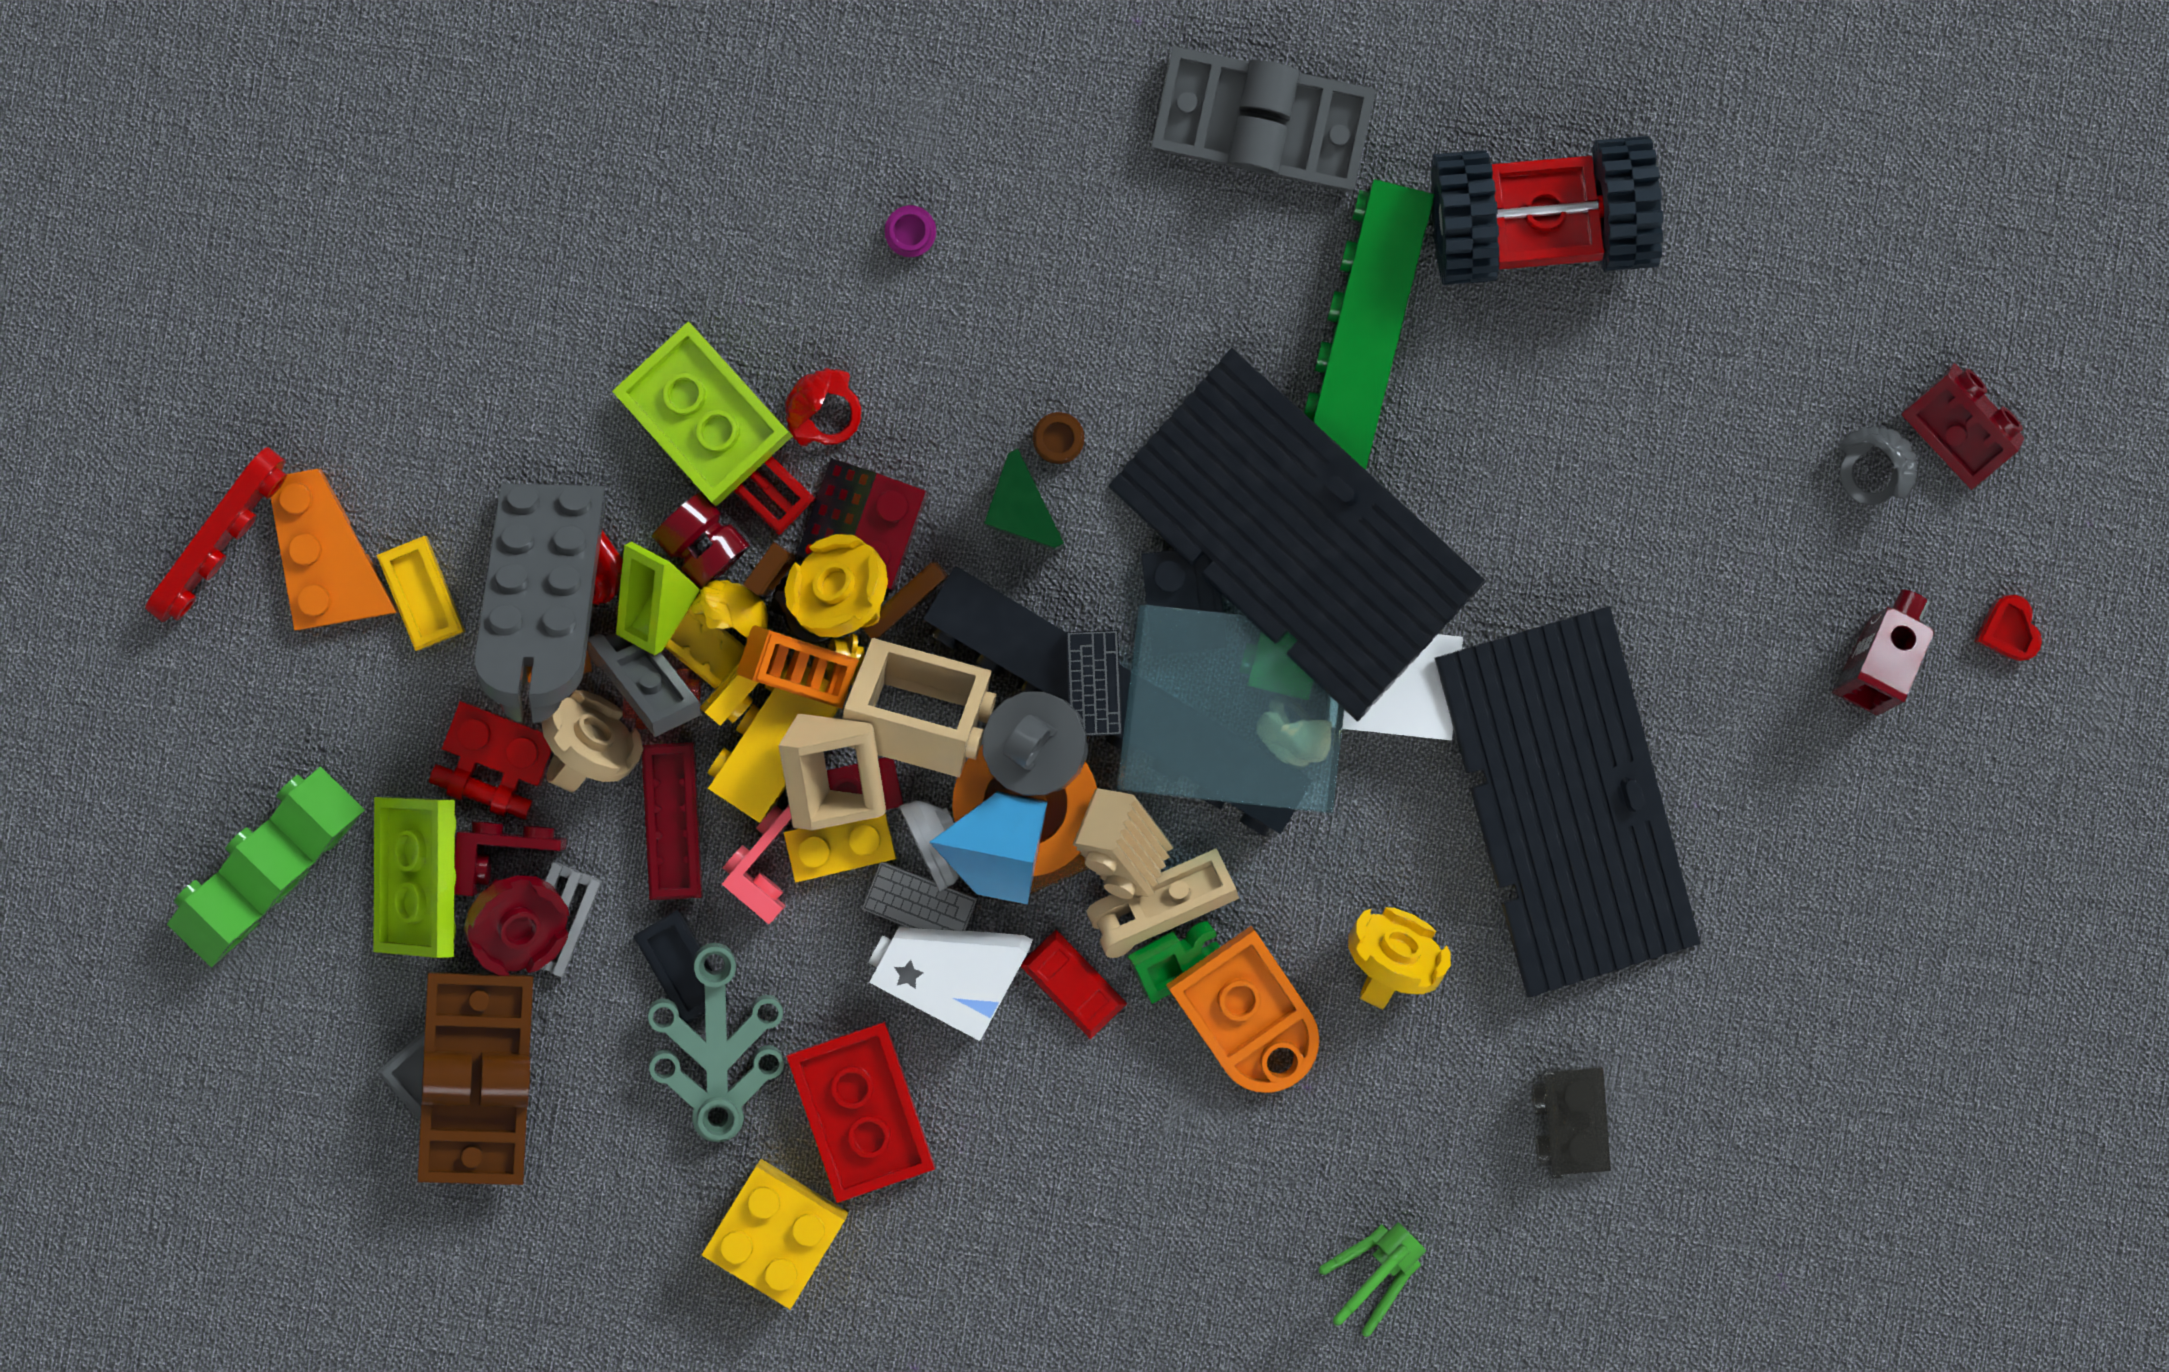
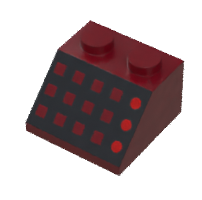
[796,458,929,590]

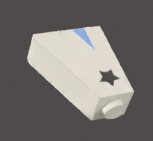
[868,926,1033,1041]

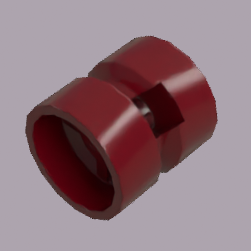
[652,492,750,590]

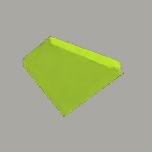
[616,541,700,656]

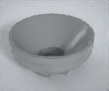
[899,800,959,892]

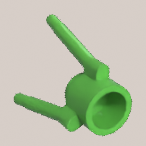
[1319,1222,1427,1337]

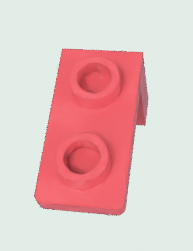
[722,805,792,924]

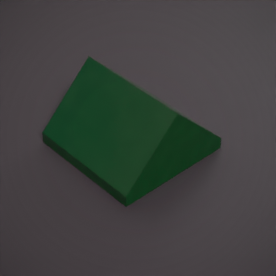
[984,448,1065,551]

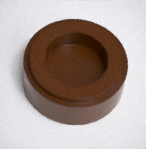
[1033,412,1084,465]

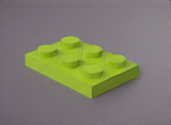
[612,321,793,506]
[373,797,457,958]

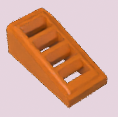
[737,625,859,709]

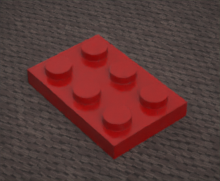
[786,1021,936,1203]

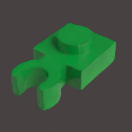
[1128,921,1220,1004]

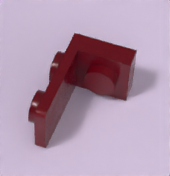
[454,821,567,896]

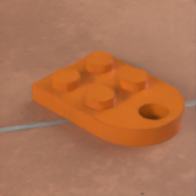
[1166,926,1319,1093]

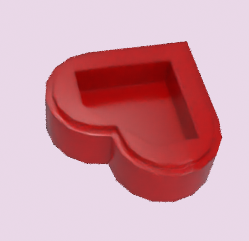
[1974,595,2042,661]

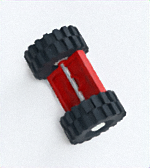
[1431,136,1663,285]

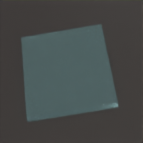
[1117,605,1344,813]

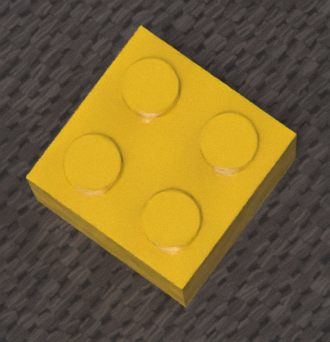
[702,1159,849,1310]

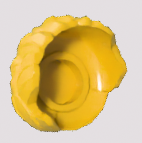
[691,580,768,639]

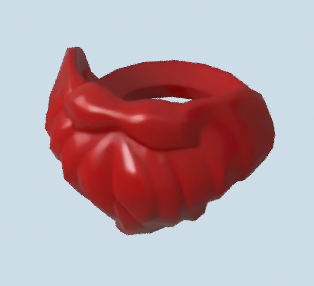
[784,368,861,446]

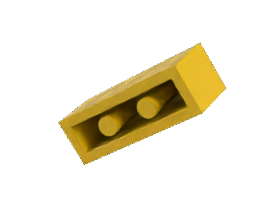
[707,664,850,823]

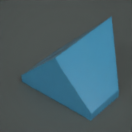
[929,791,1048,905]

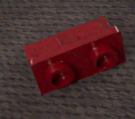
[1901,363,2024,490]

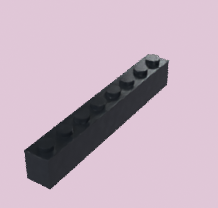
[923,566,1313,837]

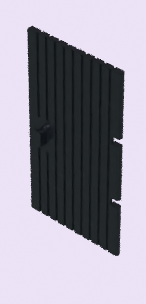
[1108,347,1486,722]
[1434,606,1701,998]

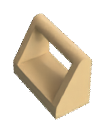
[779,714,886,830]

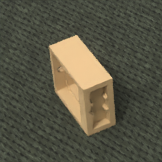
[842,638,997,778]

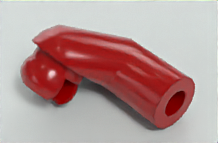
[593,529,623,604]

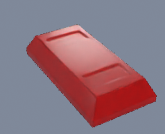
[1020,929,1128,1039]

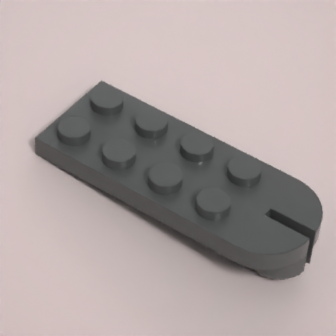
[475,483,606,723]

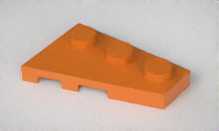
[271,469,400,631]

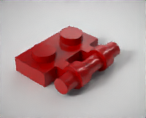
[429,701,553,820]

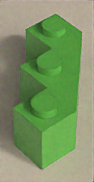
[167,766,365,968]

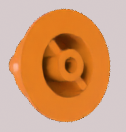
[952,745,1097,876]

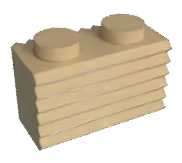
[1073,788,1173,899]

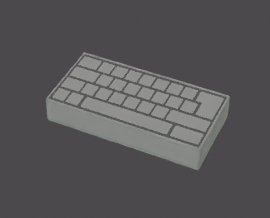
[862,862,978,931]

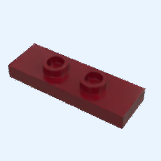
[642,742,703,900]

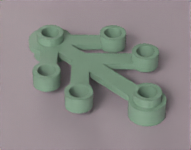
[647,943,784,1142]

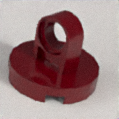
[464,875,569,976]

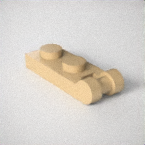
[1087,848,1239,958]

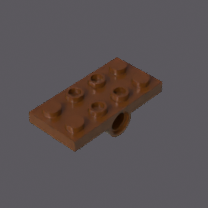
[417,971,533,1185]

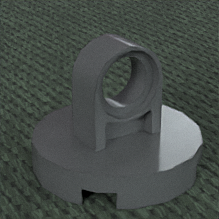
[983,692,1088,796]

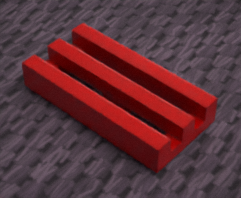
[734,456,816,536]

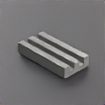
[541,862,603,978]

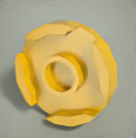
[785,534,888,637]
[1348,907,1451,1010]

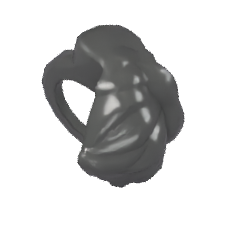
[1839,426,1918,505]

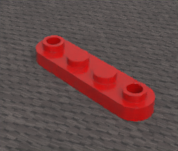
[145,447,287,622]

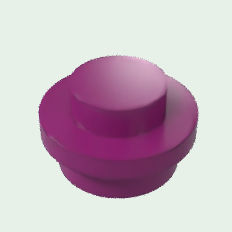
[884,205,936,258]

